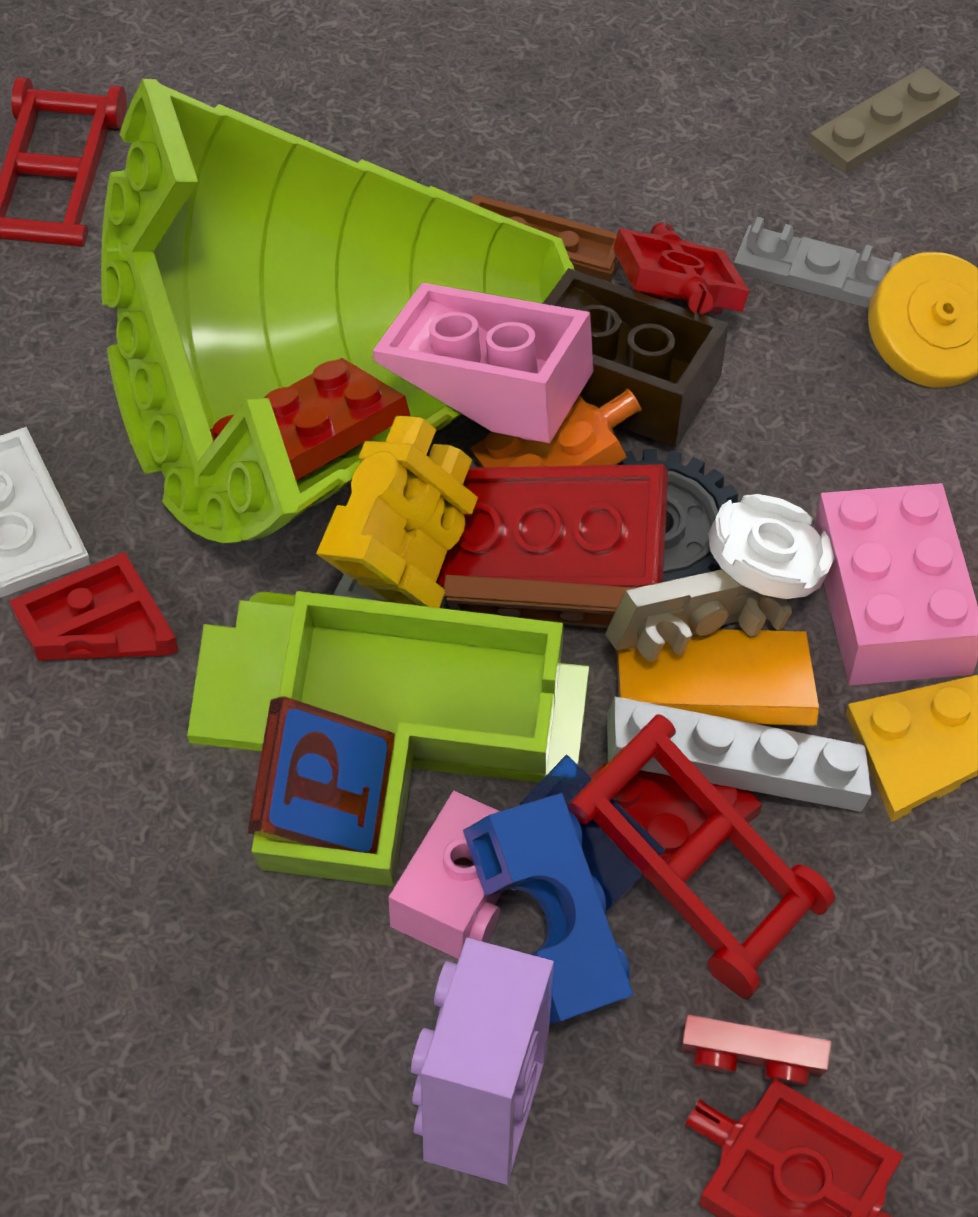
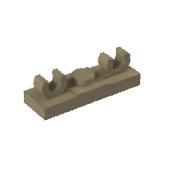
[605,569,792,661]

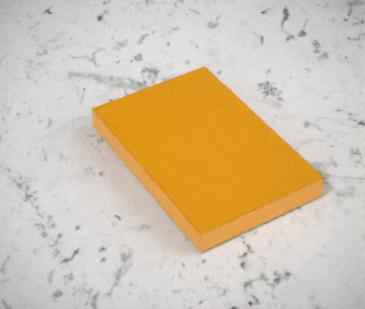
[616,629,819,726]

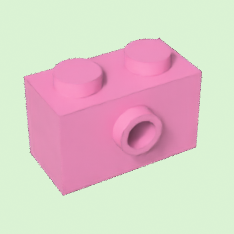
[388,790,516,959]

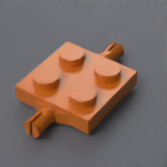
[470,389,642,467]

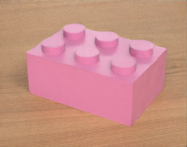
[814,483,978,685]

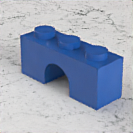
[463,793,634,1025]

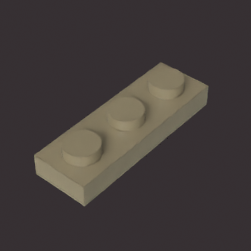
[808,66,961,174]

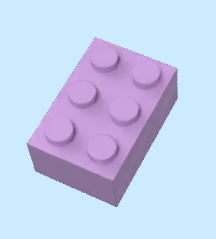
[411,937,554,1185]

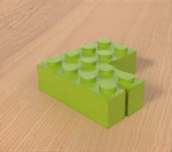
[251,591,563,887]

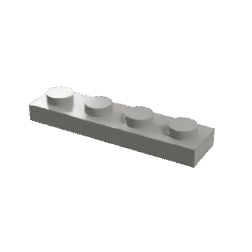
[607,696,871,812]

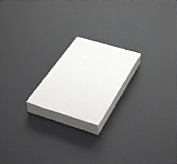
[0,427,90,598]

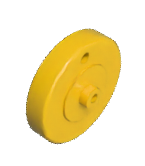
[868,252,978,388]

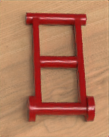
[0,77,127,247]
[567,714,835,999]

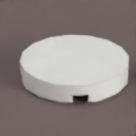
[708,494,834,599]

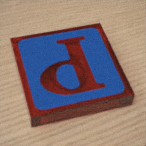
[247,696,395,854]

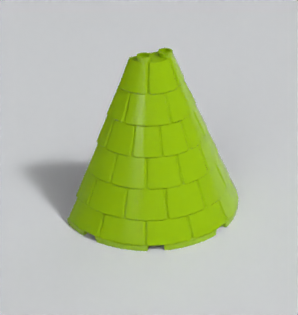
[101,79,574,543]

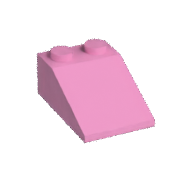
[373,283,593,443]

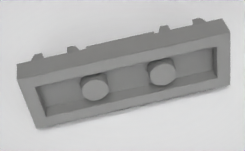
[733,217,903,308]

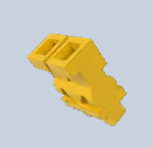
[316,416,478,608]

